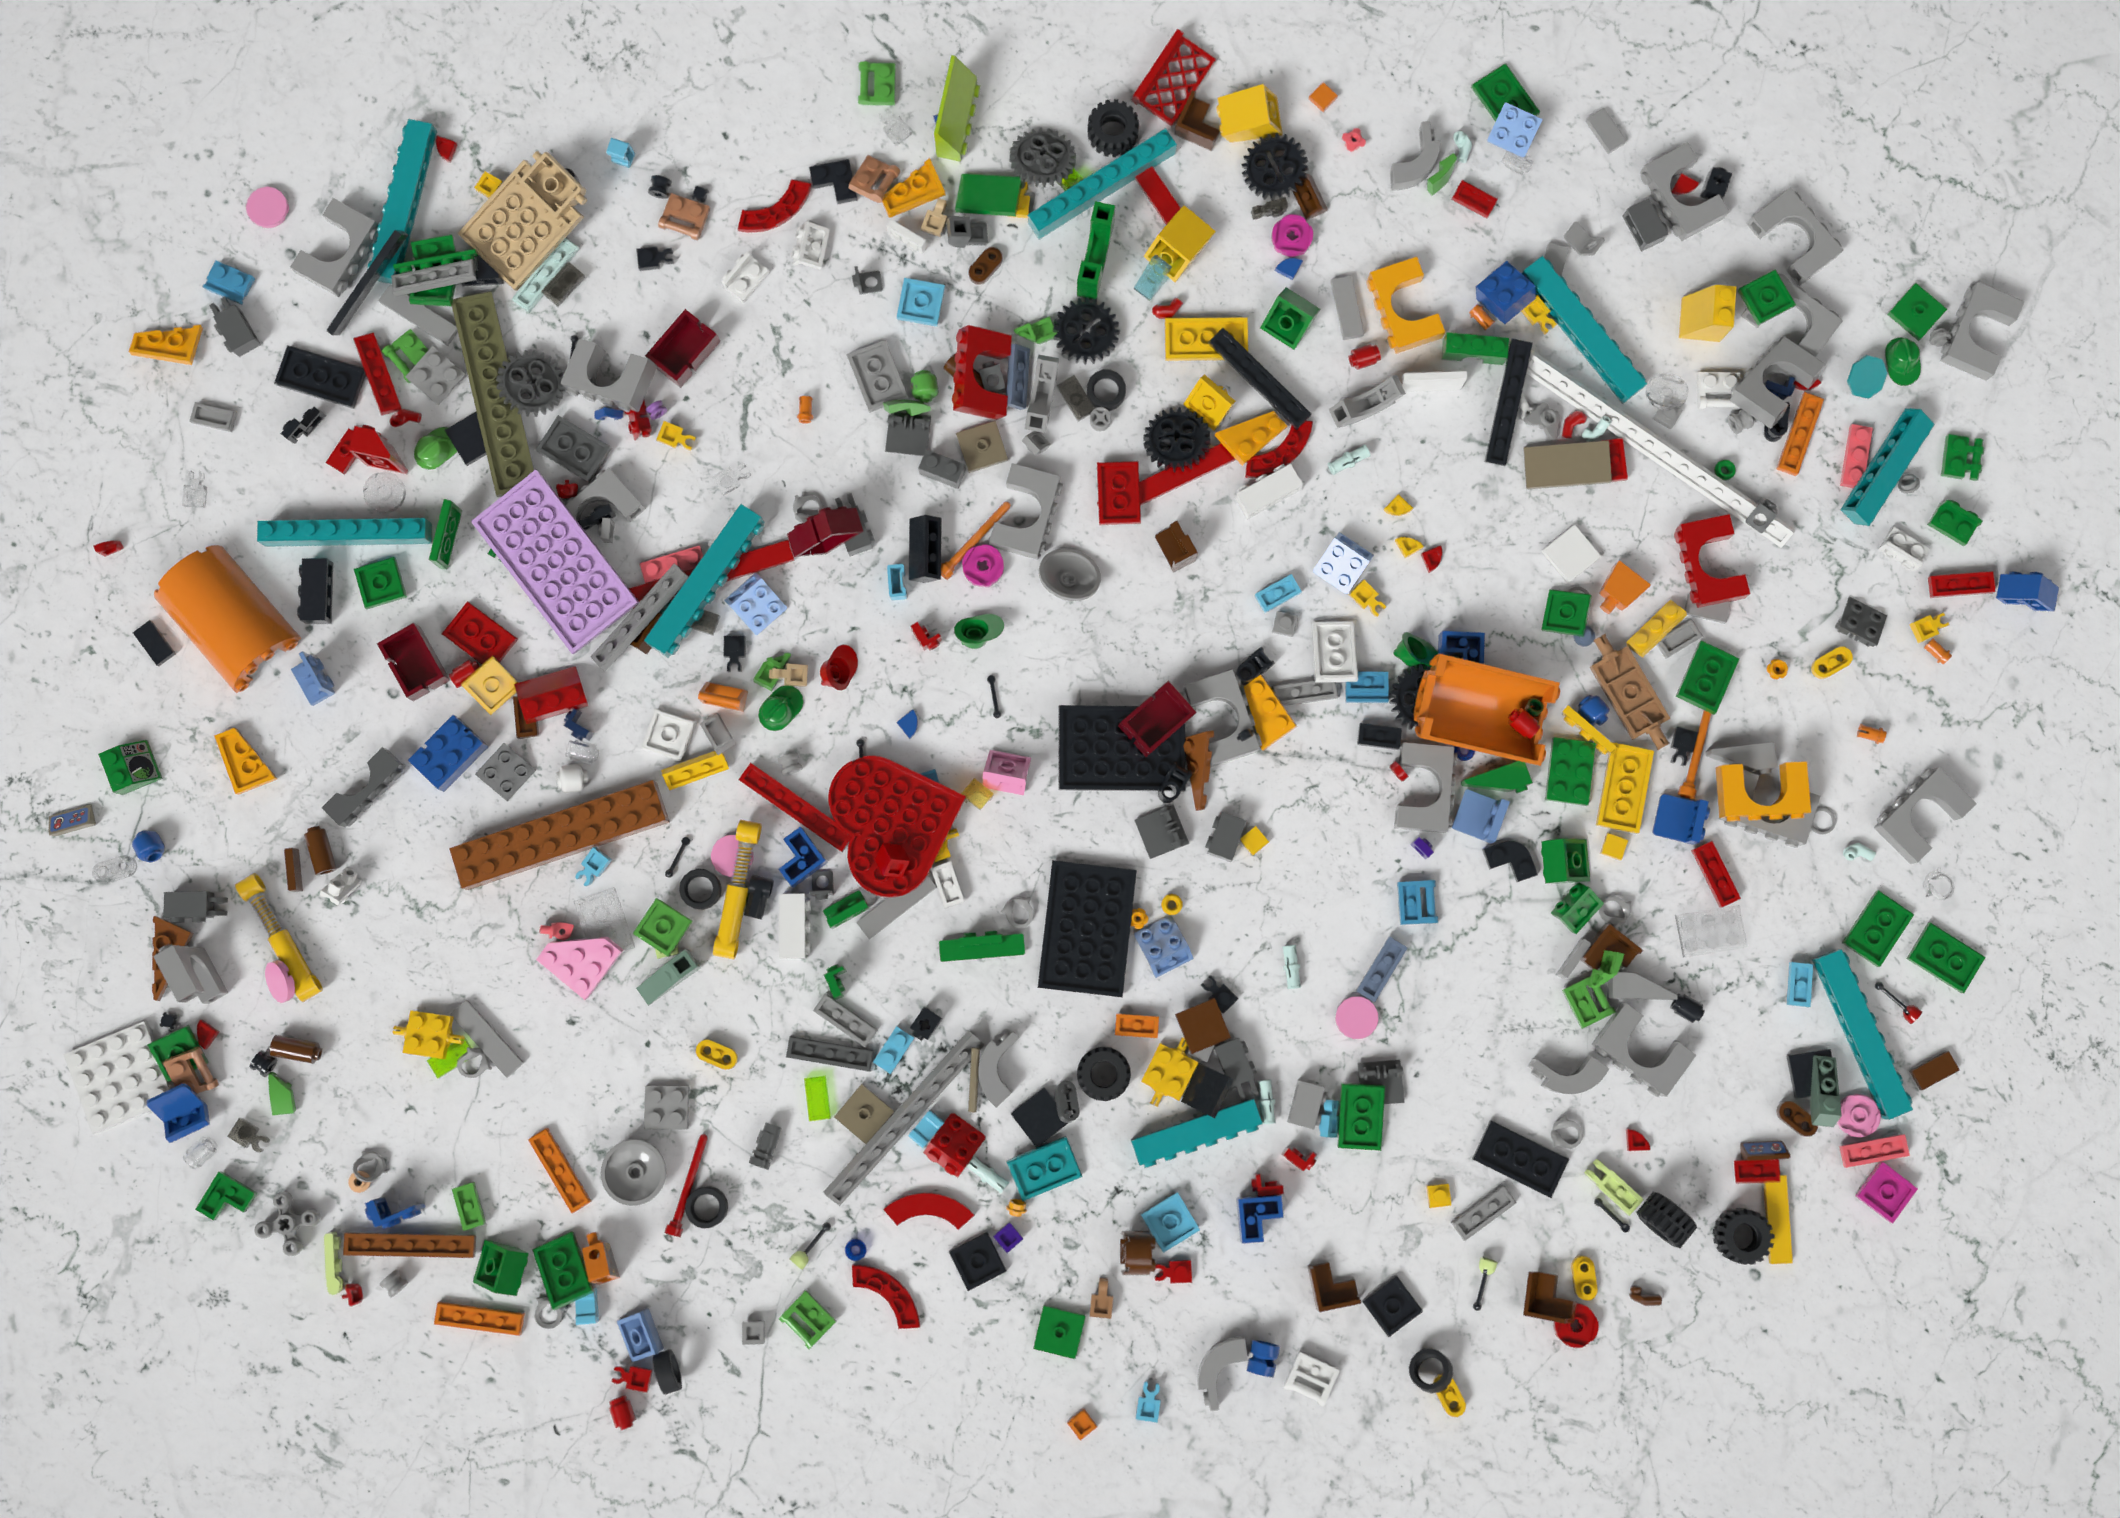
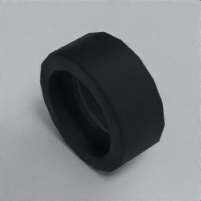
[1087,369,1126,411]
[679,869,722,910]
[685,1186,728,1229]
[1409,1348,1453,1393]
[653,1349,682,1395]

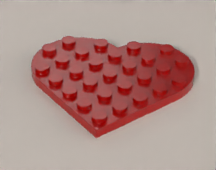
[828,756,966,898]

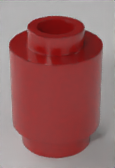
[1348,344,1381,370]
[449,659,480,688]
[1508,708,1540,739]
[609,1395,636,1430]

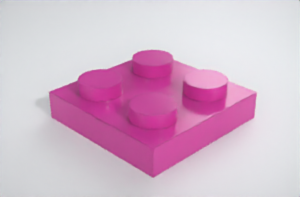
[1855,1161,1918,1223]

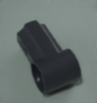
[744,875,774,920]

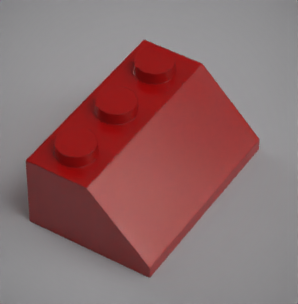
[348,425,408,474]
[514,666,588,724]

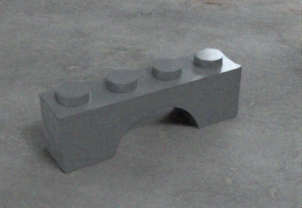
[321,747,405,827]

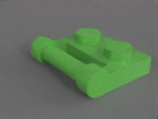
[858,61,896,105]
[382,329,428,383]
[1562,976,1616,1029]
[779,1290,836,1349]

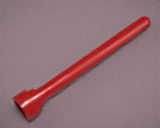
[664,1134,708,1237]

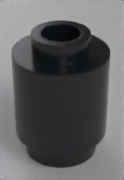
[1670,993,1705,1023]

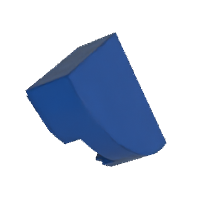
[1275,258,1303,280]
[594,407,623,420]
[896,710,918,739]

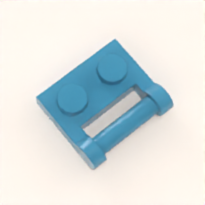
[1397,880,1439,925]

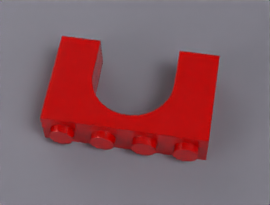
[952,325,1012,420]
[1674,514,1751,608]

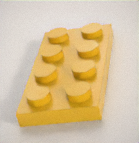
[1165,317,1248,361]
[1596,742,1654,834]

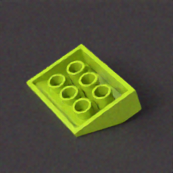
[934,55,980,162]

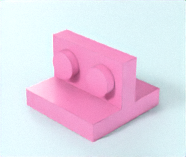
[982,750,1031,795]

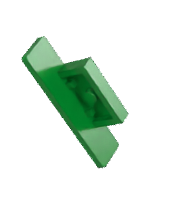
[393,235,478,274]
[939,931,1025,962]

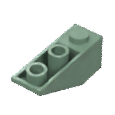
[636,950,701,1006]
[1810,1055,1842,1127]

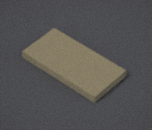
[1523,441,1612,490]

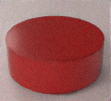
[1389,761,1409,782]

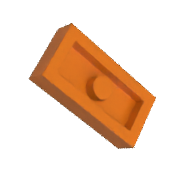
[1115,1014,1159,1038]

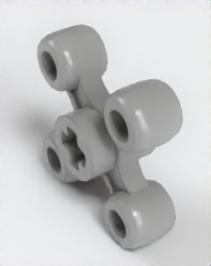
[254,1191,321,1256]

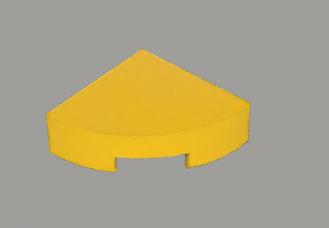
[1384,494,1413,516]
[1395,537,1424,558]

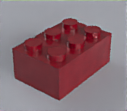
[645,309,721,388]
[787,506,864,557]
[376,623,451,701]
[1118,681,1197,757]

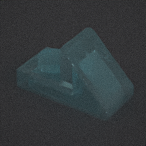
[1134,255,1172,301]

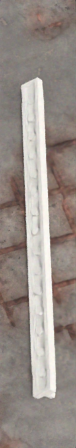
[1526,349,1795,548]

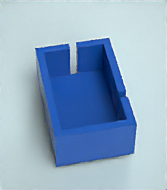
[408,715,489,792]

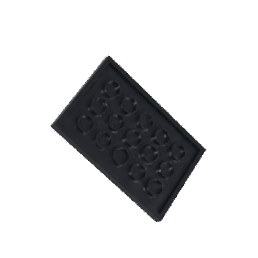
[1058,705,1186,792]
[1038,860,1137,998]

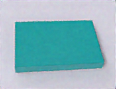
[1006,1136,1082,1201]

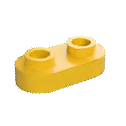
[1811,647,1853,679]
[696,1040,738,1070]
[1571,1256,1598,1301]
[1433,1374,1466,1417]

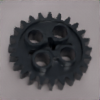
[1241,133,1309,201]
[1053,297,1120,365]
[1143,407,1211,472]
[1389,664,1431,730]

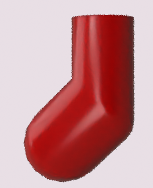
[1152,298,1183,319]
[389,409,422,427]
[1562,411,1587,439]

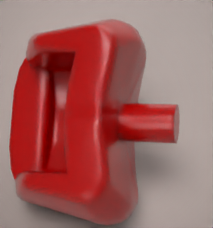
[556,480,579,499]
[342,1283,363,1307]

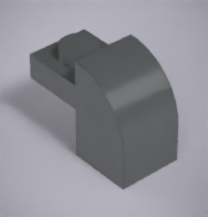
[947,216,988,248]

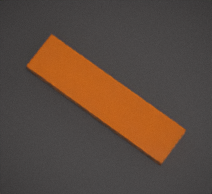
[1776,392,1824,476]
[528,1128,592,1213]
[434,1302,525,1336]

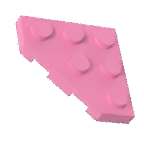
[536,937,623,1000]

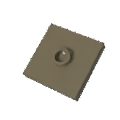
[956,421,1008,473]
[834,1084,895,1144]

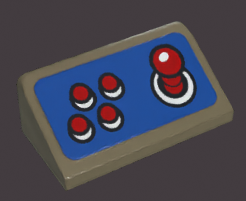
[48,805,96,837]

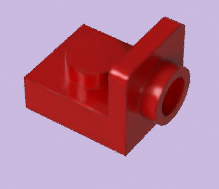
[910,622,942,651]
[1281,1147,1317,1171]
[1251,1173,1284,1196]

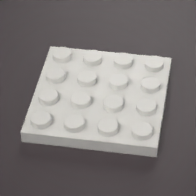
[63,1021,172,1134]

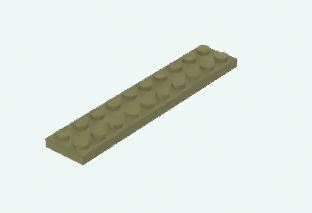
[452,292,534,497]

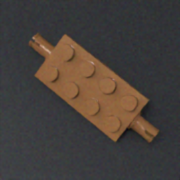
[1590,634,1671,750]

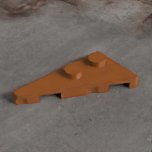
[1184,730,1214,811]
[152,916,194,1001]

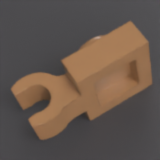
[1090,1278,1113,1319]

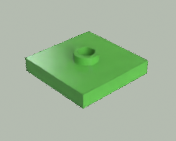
[633,898,693,957]

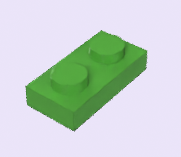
[452,1182,486,1231]

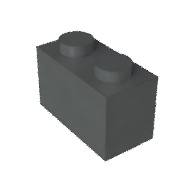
[1622,199,1668,252]
[918,449,966,489]
[1205,812,1246,862]

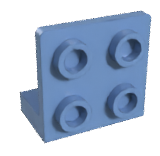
[291,651,335,706]
[1452,789,1510,844]
[1134,915,1193,978]

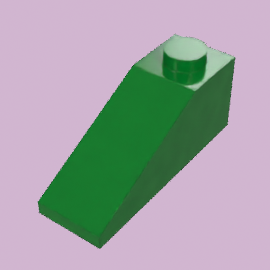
[1461,761,1533,794]

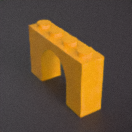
[1366,257,1445,354]
[1716,761,1811,822]

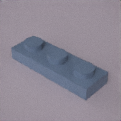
[1006,344,1030,410]
[1356,936,1408,1002]

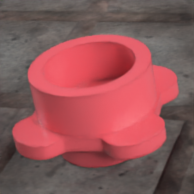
[1342,128,1366,152]

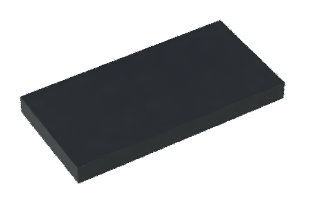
[274,345,366,409]
[1472,1120,1569,1198]

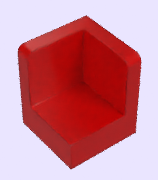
[875,843,910,878]

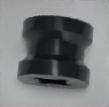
[648,175,672,199]
[249,1050,277,1077]

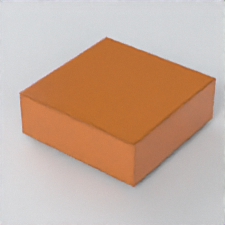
[1309,82,1338,112]
[1067,1409,1098,1441]

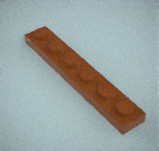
[343,1233,476,1258]

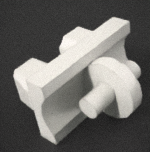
[320,867,361,905]

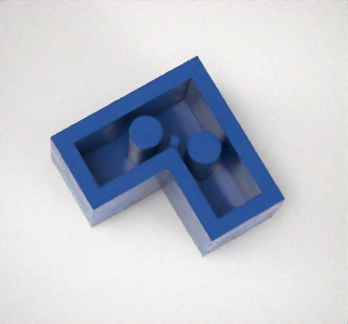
[1996,571,2059,611]
[1438,631,1485,664]
[778,827,828,888]
[1236,1194,1284,1244]

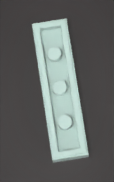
[512,238,579,313]

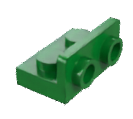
[1927,500,1983,546]
[1551,883,1604,935]
[823,890,870,929]
[823,964,847,1000]

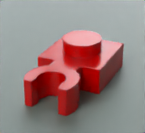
[1155,1260,1192,1284]
[611,1365,653,1393]

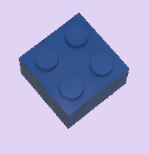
[1476,261,1536,324]

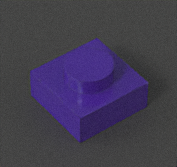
[1410,837,1434,859]
[993,1222,1024,1253]

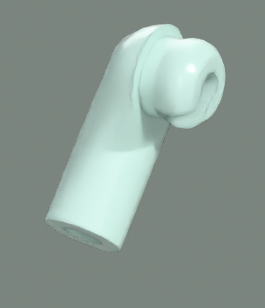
[1453,131,1472,163]
[1582,416,1611,442]
[1843,843,1876,861]

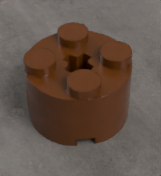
[1120,1231,1156,1275]

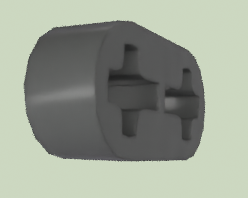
[1055,1081,1080,1123]

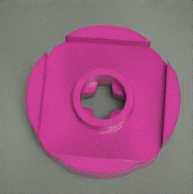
[1271,214,1313,257]
[962,545,1004,587]

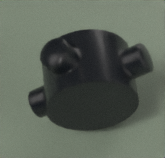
[691,186,709,203]
[1237,728,1254,742]
[159,1012,178,1030]

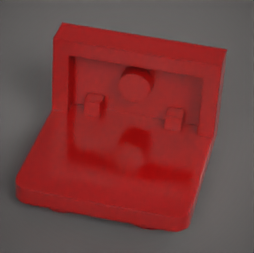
[923,1113,986,1178]

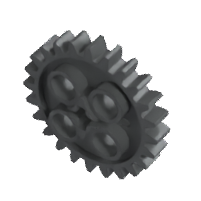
[1009,128,1076,188]
[496,350,565,417]

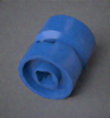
[1246,1340,1280,1377]

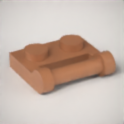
[849,155,900,203]
[658,193,710,241]
[163,1047,219,1094]

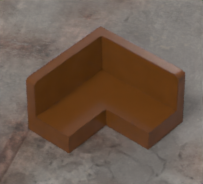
[1174,90,1220,151]
[1155,521,1198,573]
[1581,924,1643,970]
[1307,1262,1362,1312]
[1523,1271,1577,1324]

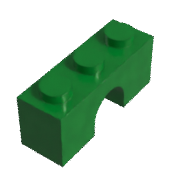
[1441,332,1509,365]

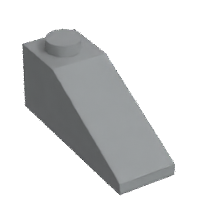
[1705,742,1778,775]
[1608,968,1677,1000]

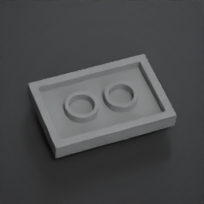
[847,340,908,413]

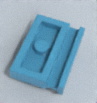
[202,260,255,305]
[1345,672,1389,703]

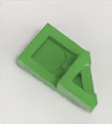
[1427,153,1457,196]
[1014,316,1057,344]
[753,653,791,691]
[1589,950,1624,989]
[268,1072,296,1116]

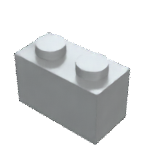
[1287,1080,1327,1129]

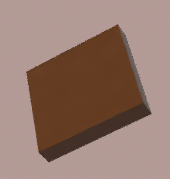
[1175,998,1231,1054]

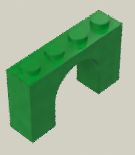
[1077,201,1115,300]

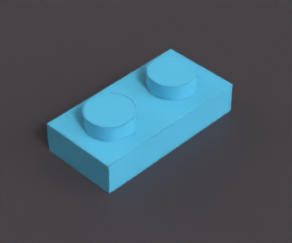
[1255,574,1302,613]
[1787,962,1813,1007]
[873,1026,914,1074]

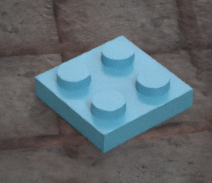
[897,278,945,327]
[1141,1192,1200,1253]

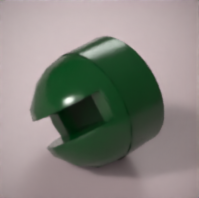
[1525,698,1544,717]

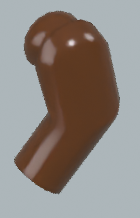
[1629,1286,1662,1306]

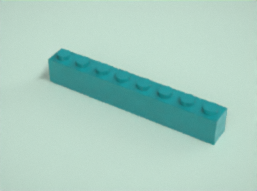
[367,119,437,284]
[1028,128,1177,240]
[1521,256,1647,404]
[644,504,764,658]
[257,518,432,547]
[1812,949,1913,1120]

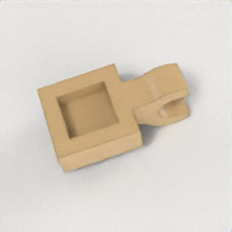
[921,198,948,238]
[769,663,808,687]

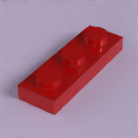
[1928,571,1996,598]
[1691,841,1741,908]

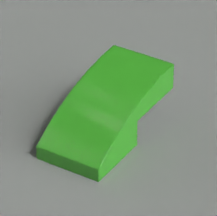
[883,399,931,416]

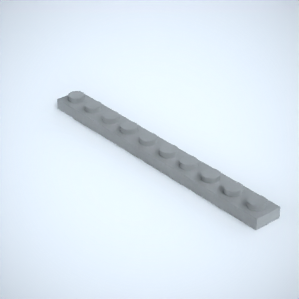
[823,1030,985,1206]

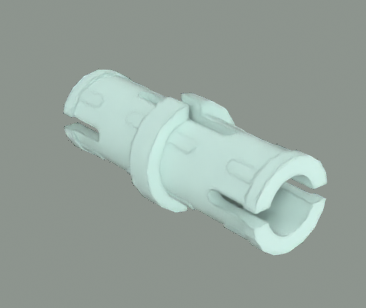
[1327,444,1371,475]
[1282,945,1301,989]
[1258,1080,1276,1124]
[966,1156,1009,1194]

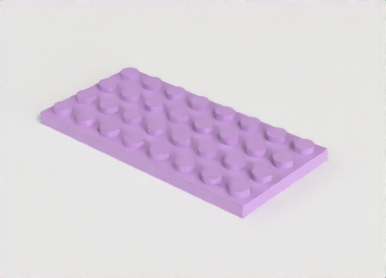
[471,469,640,654]

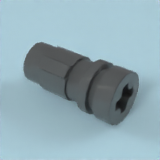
[748,1123,782,1170]

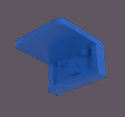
[1652,794,1710,845]
[147,1084,210,1143]
[365,1197,425,1229]

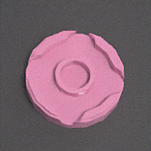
[246,187,289,228]
[711,835,754,877]
[265,960,295,1003]
[1335,997,1378,1039]
[1837,1094,1881,1138]

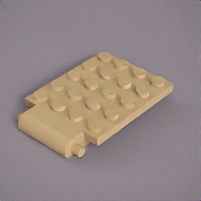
[457,151,587,291]

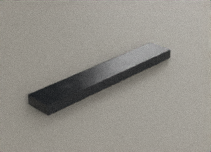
[326,230,408,336]
[1208,328,1312,430]
[1484,338,1533,466]

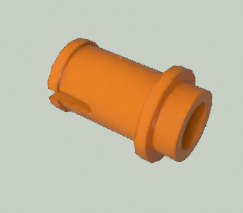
[1469,304,1495,331]
[797,396,813,424]
[1924,638,1952,664]
[1857,724,1887,744]

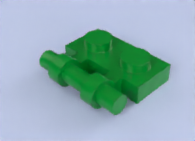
[1941,434,1985,481]

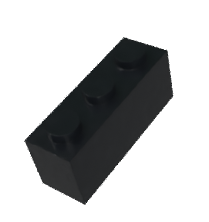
[909,515,942,583]
[297,558,333,624]

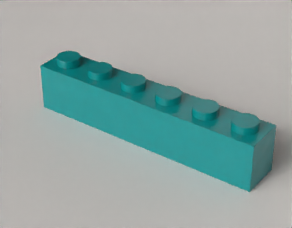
[1840,408,1935,526]
[1131,1099,1262,1168]

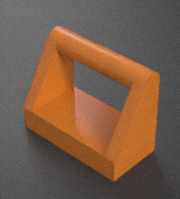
[698,682,748,712]

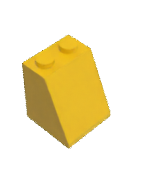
[1216,84,1283,143]
[1143,205,1216,282]
[1679,285,1736,342]

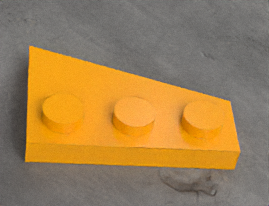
[882,158,946,218]
[129,325,203,365]
[1214,411,1287,466]
[1244,675,1297,751]
[214,728,277,795]

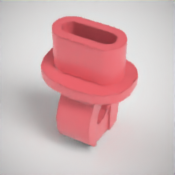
[539,922,574,940]

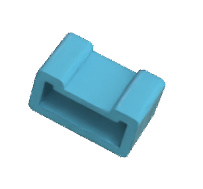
[606,138,635,168]
[887,564,907,600]
[908,1110,944,1148]
[575,1288,599,1325]

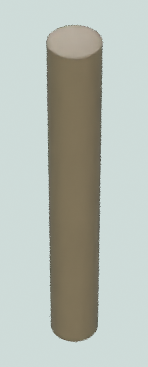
[968,1047,980,1113]

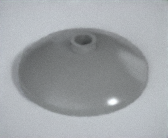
[1039,549,1101,601]
[601,1140,666,1206]

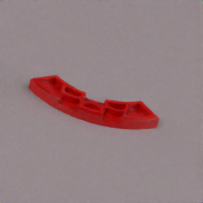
[738,179,812,233]
[1245,421,1313,478]
[883,1193,975,1230]
[852,1264,920,1329]

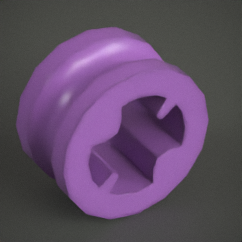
[646,400,667,420]

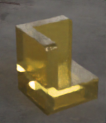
[961,778,994,810]

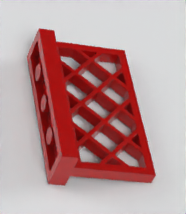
[1130,29,1216,127]

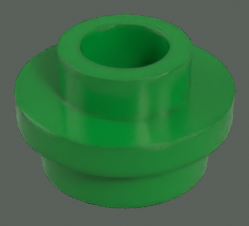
[1714,460,1736,481]

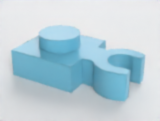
[575,847,612,886]
[1319,1100,1339,1138]
[1136,1381,1161,1423]

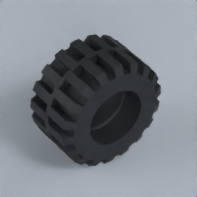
[1087,99,1139,158]
[1077,1047,1131,1101]
[1636,1192,1697,1248]
[1713,1208,1774,1265]

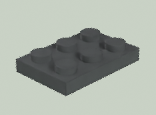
[536,415,612,483]

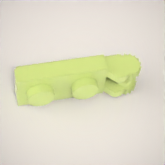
[1584,1159,1643,1216]
[324,1232,344,1295]

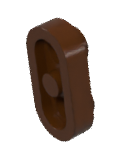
[968,247,1003,285]
[1776,1101,1818,1137]

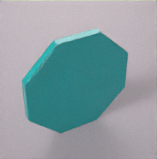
[1847,355,1888,399]

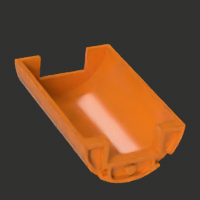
[154,545,301,693]
[1414,654,1560,766]

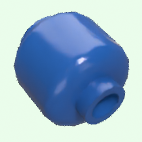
[1578,695,1610,726]
[132,830,165,863]

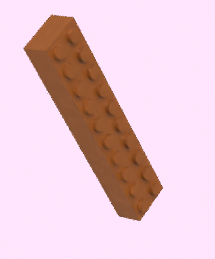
[449,780,670,890]

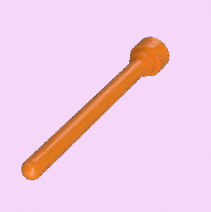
[941,502,1011,580]
[1678,710,1711,799]

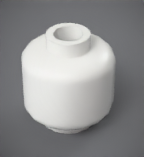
[556,764,588,793]

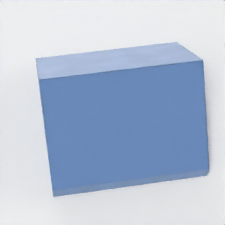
[617,1308,664,1362]

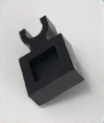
[637,246,674,271]
[578,504,616,531]
[723,636,746,672]
[1670,727,1698,766]
[1200,975,1239,1014]

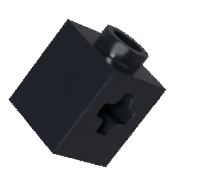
[1700,167,1732,200]
[910,1006,943,1041]

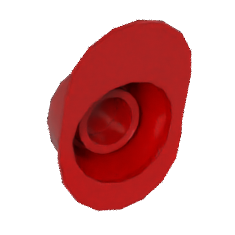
[820,644,858,691]

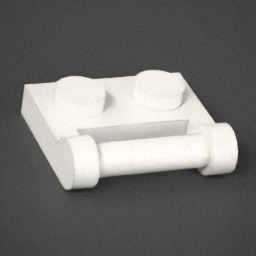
[1697,372,1741,409]
[1283,1351,1340,1406]

